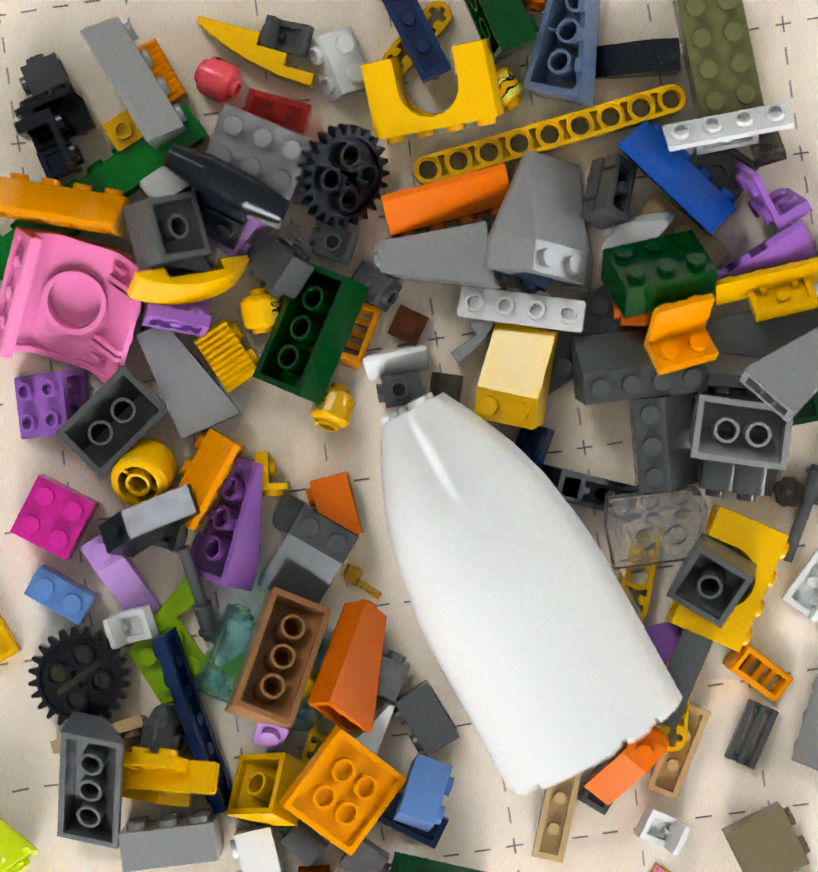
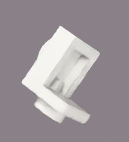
[103,605,159,650]
[633,805,690,855]

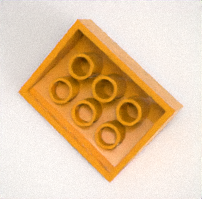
[0,172,131,238]

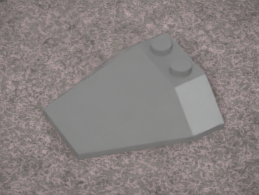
[484,150,594,294]

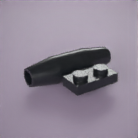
[164,143,290,250]

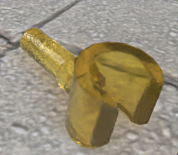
[344,564,382,600]

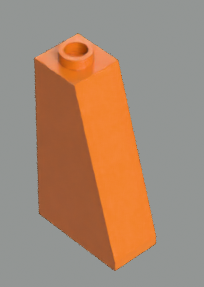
[307,599,387,733]

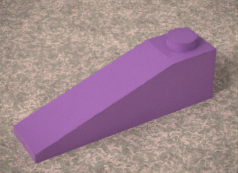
[716,219,817,280]
[191,457,263,591]

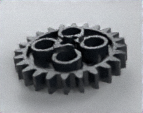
[296,123,390,228]
[28,626,131,725]

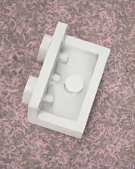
[308,27,366,103]
[780,547,818,622]

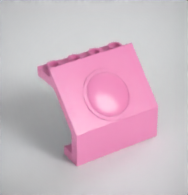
[0,227,150,383]

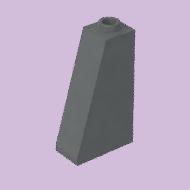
[705,297,818,358]

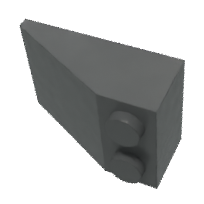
[257,504,359,604]

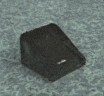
[429,372,464,403]

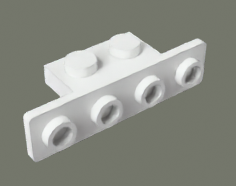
[662,102,794,155]
[457,286,587,333]

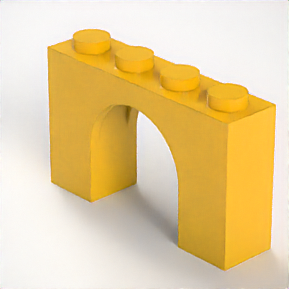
[360,38,504,144]
[665,505,789,652]

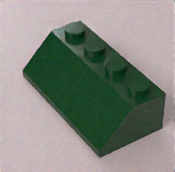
[464,0,538,64]

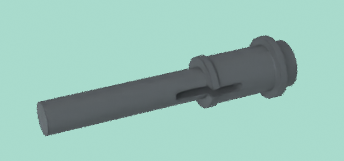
[783,463,818,563]
[177,545,223,641]

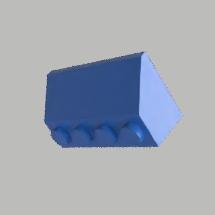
[618,120,737,237]

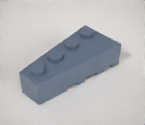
[523,0,600,107]

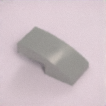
[451,320,495,363]

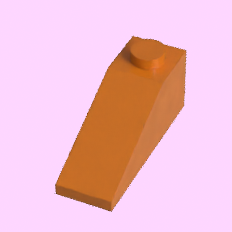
[584,725,668,805]

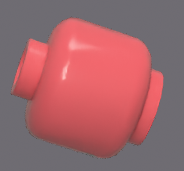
[194,56,243,103]

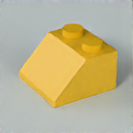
[226,753,307,826]

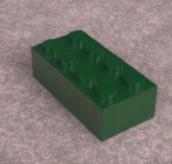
[252,263,369,405]

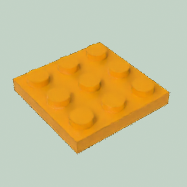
[279,725,407,856]

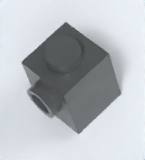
[19,52,72,99]
[376,371,423,408]

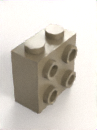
[721,801,811,872]

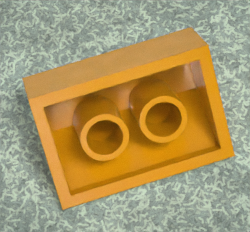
[169,428,245,531]

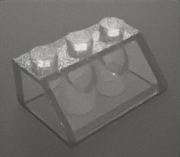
[604,485,709,570]

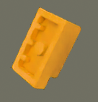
[643,293,719,375]

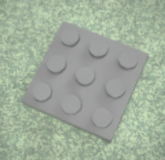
[191,103,315,229]

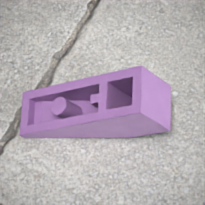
[80,534,162,613]

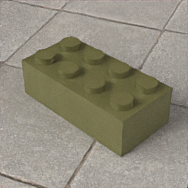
[672,0,764,119]

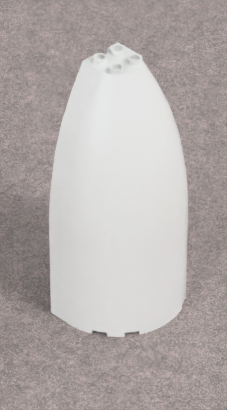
[380,391,683,796]

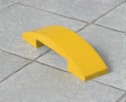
[127,255,250,305]

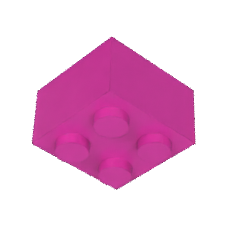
[10,474,100,560]

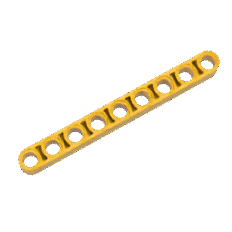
[414,84,686,185]

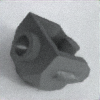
[140,704,186,757]

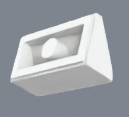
[363,344,429,380]

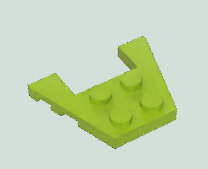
[127,577,244,704]

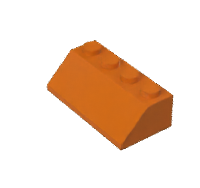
[380,163,510,238]

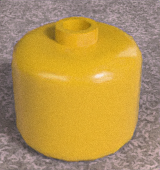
[110,439,178,506]

